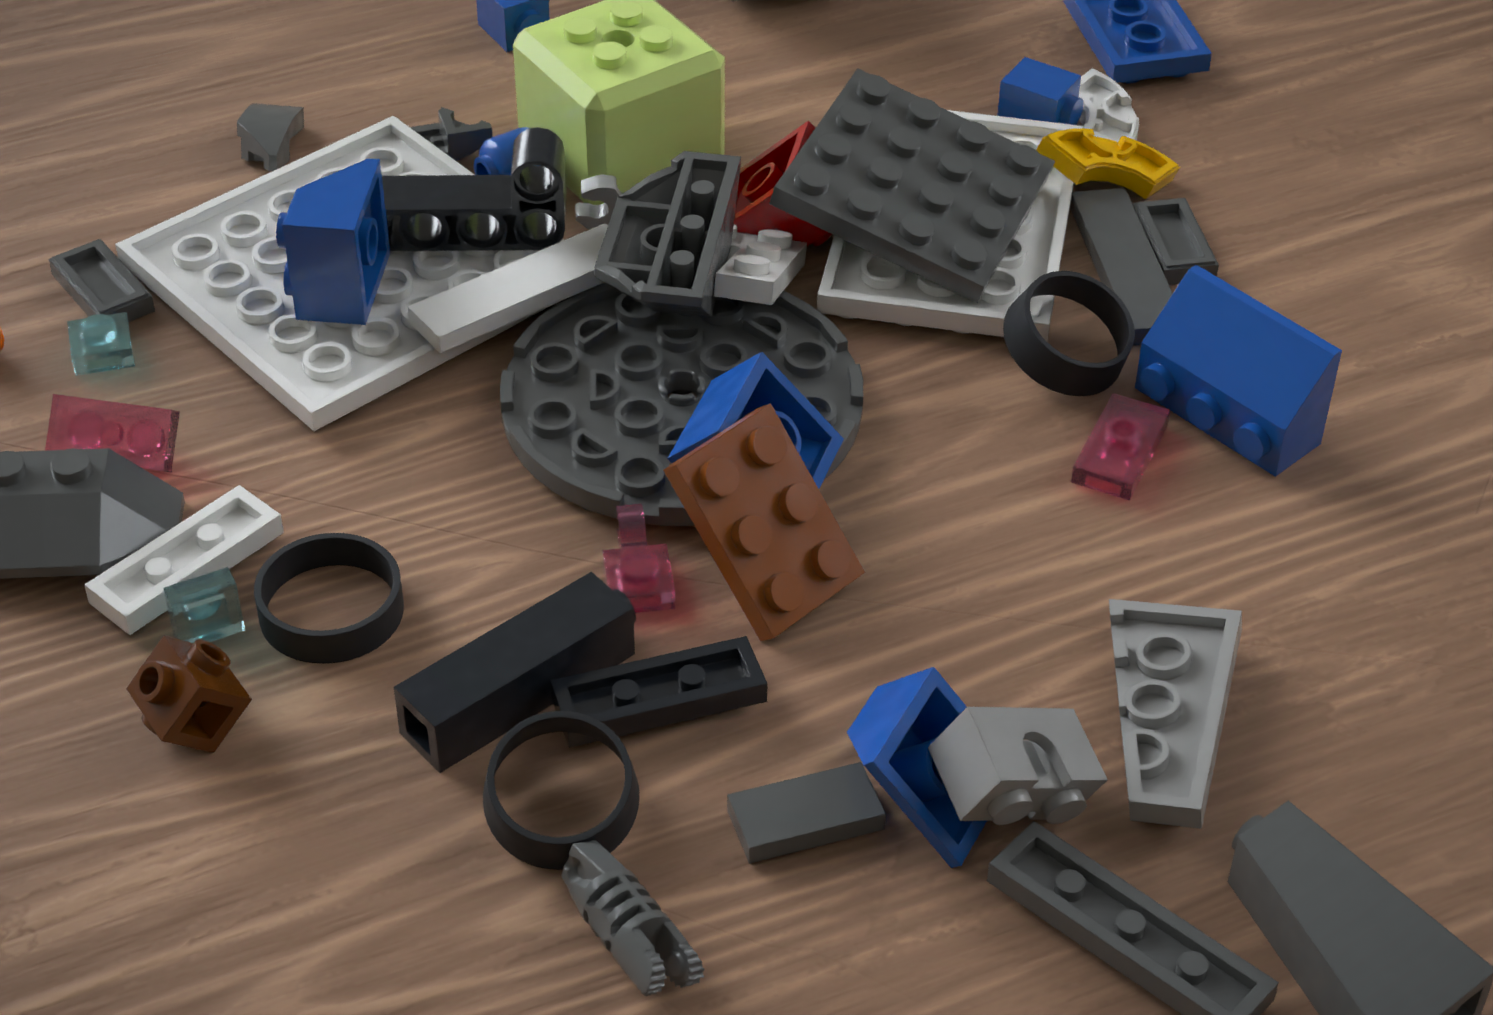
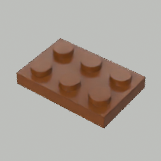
[663,403,865,641]

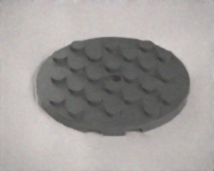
[500,283,863,526]

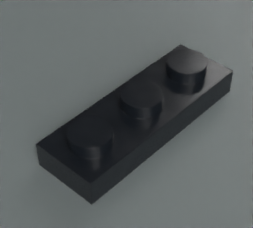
[550,636,768,748]

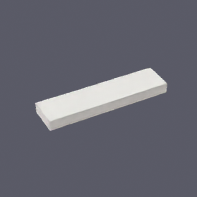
[408,223,608,353]

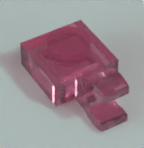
[602,504,675,613]

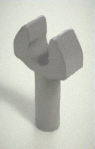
[575,174,623,230]

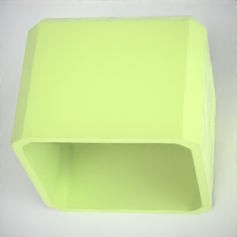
[513,0,725,205]

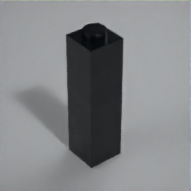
[394,572,636,773]

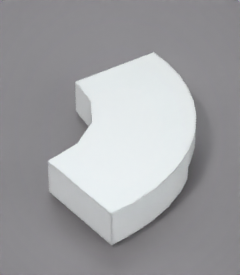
[1079,68,1139,142]

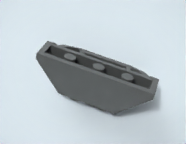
[594,151,741,317]
[0,448,185,579]

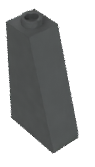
[1228,801,1493,1015]

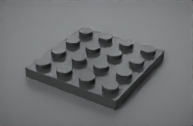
[769,68,1055,303]

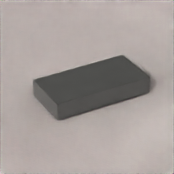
[1132,198,1219,285]
[49,239,155,333]
[727,762,886,864]

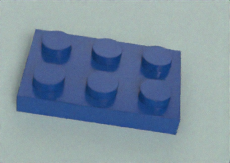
[1063,0,1212,83]

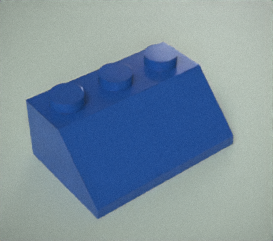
[1135,265,1342,477]

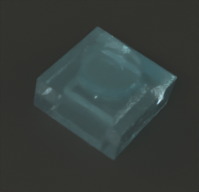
[67,312,135,376]
[163,567,245,643]

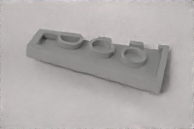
[1109,599,1242,829]

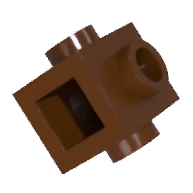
[126,635,252,753]

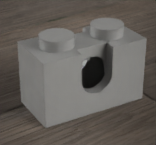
[928,707,1108,825]

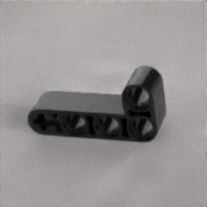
[382,127,567,251]

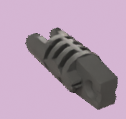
[561,840,705,996]

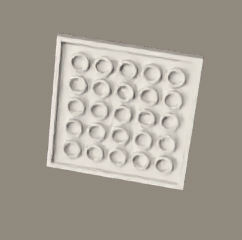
[115,116,564,431]

